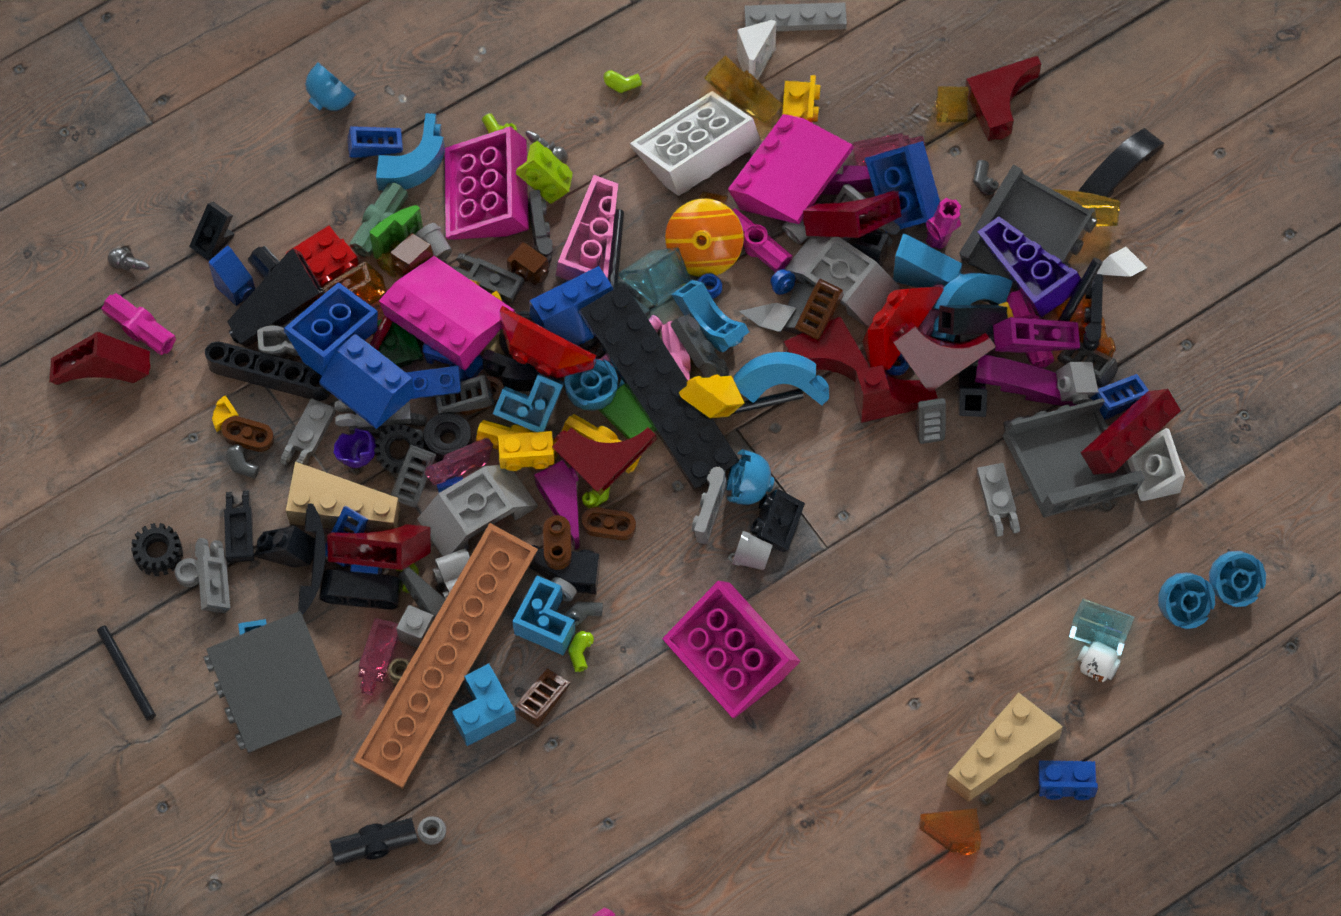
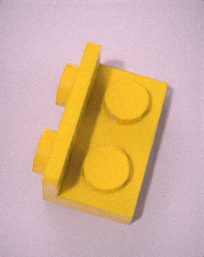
[782,75,820,123]
[498,431,554,471]

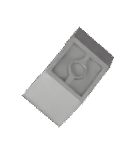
[785,236,900,328]
[417,465,538,557]

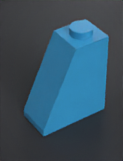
[893,234,964,288]

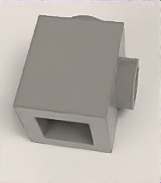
[1056,362,1098,404]
[396,605,434,648]

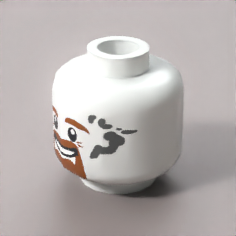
[1077,641,1121,682]

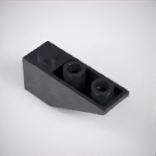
[529,545,600,594]

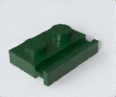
[372,319,423,368]

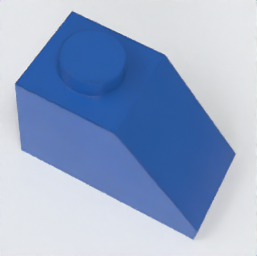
[208,245,255,306]

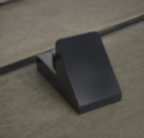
[189,202,234,261]

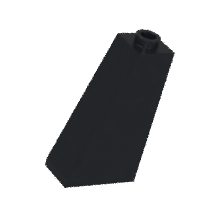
[227,249,325,347]

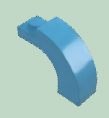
[376,113,445,191]
[932,273,1013,342]
[672,280,749,352]
[734,352,829,405]

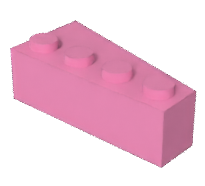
[555,175,618,280]

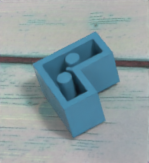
[493,373,564,432]
[512,576,576,656]
[452,664,516,746]

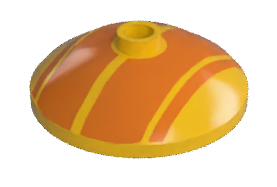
[665,198,744,277]

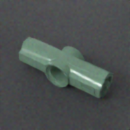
[350,182,408,257]

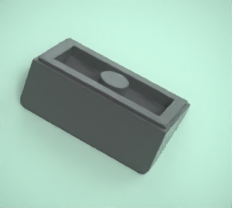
[782,283,817,335]

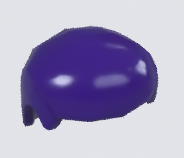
[333,428,377,469]

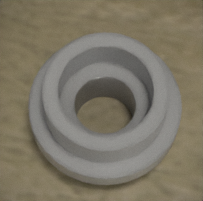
[418,816,446,845]

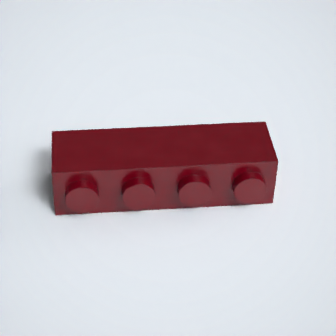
[1081,389,1181,475]

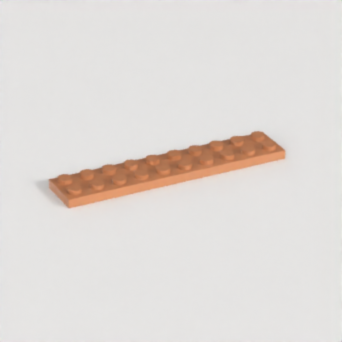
[353,523,538,789]

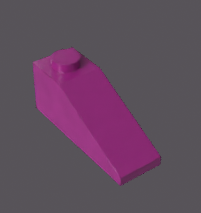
[993,317,1080,353]
[534,460,580,550]

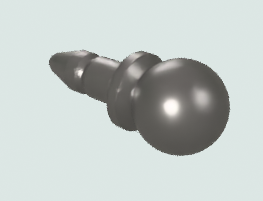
[525,130,568,164]
[108,248,150,270]

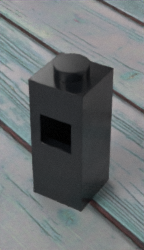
[938,304,1008,335]

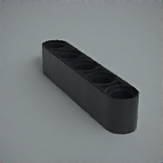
[205,341,331,401]

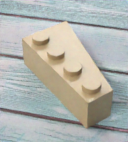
[286,462,401,533]
[946,693,1063,802]

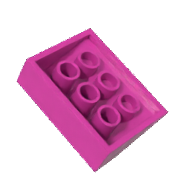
[728,114,854,224]
[445,126,529,240]
[379,256,515,370]
[662,581,801,718]

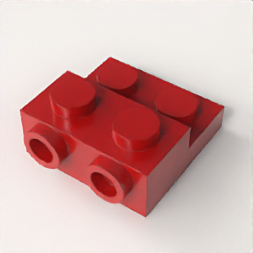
[286,226,359,290]

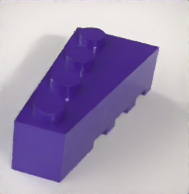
[977,216,1081,318]

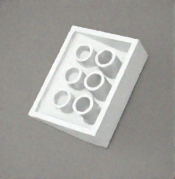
[630,91,761,196]

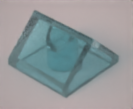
[618,248,691,307]
[1069,599,1135,655]

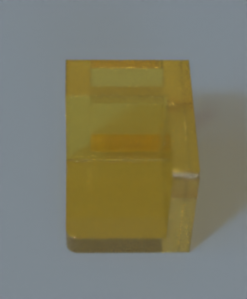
[936,86,968,122]

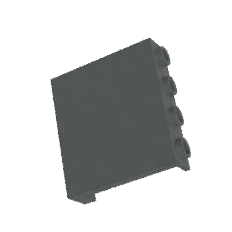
[959,164,1097,291]
[1003,398,1145,517]
[203,611,342,754]

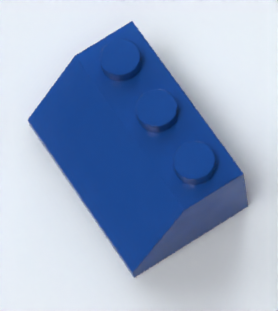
[865,141,940,233]
[529,266,614,346]
[284,282,378,376]
[320,334,415,429]

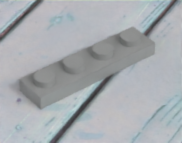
[745,2,847,31]

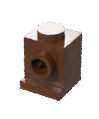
[507,242,549,286]

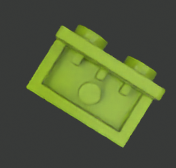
[516,140,573,204]

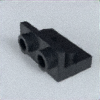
[750,489,805,553]

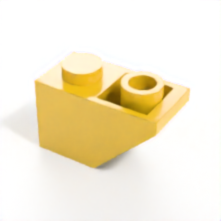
[679,374,745,418]

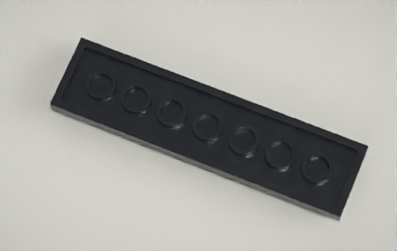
[579,283,739,490]

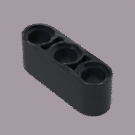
[320,569,402,610]

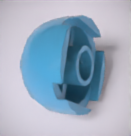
[305,62,356,111]
[564,359,618,411]
[726,449,774,505]
[1209,551,1266,607]
[1158,572,1215,629]

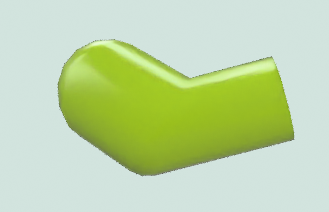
[603,70,642,93]
[482,114,517,133]
[568,631,594,672]

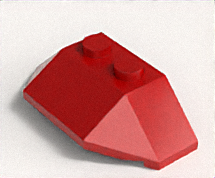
[862,286,944,370]
[500,306,596,378]

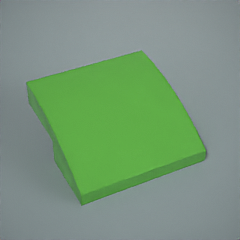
[369,205,423,263]
[599,383,654,439]

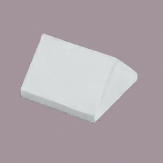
[737,20,776,88]
[1127,428,1185,501]

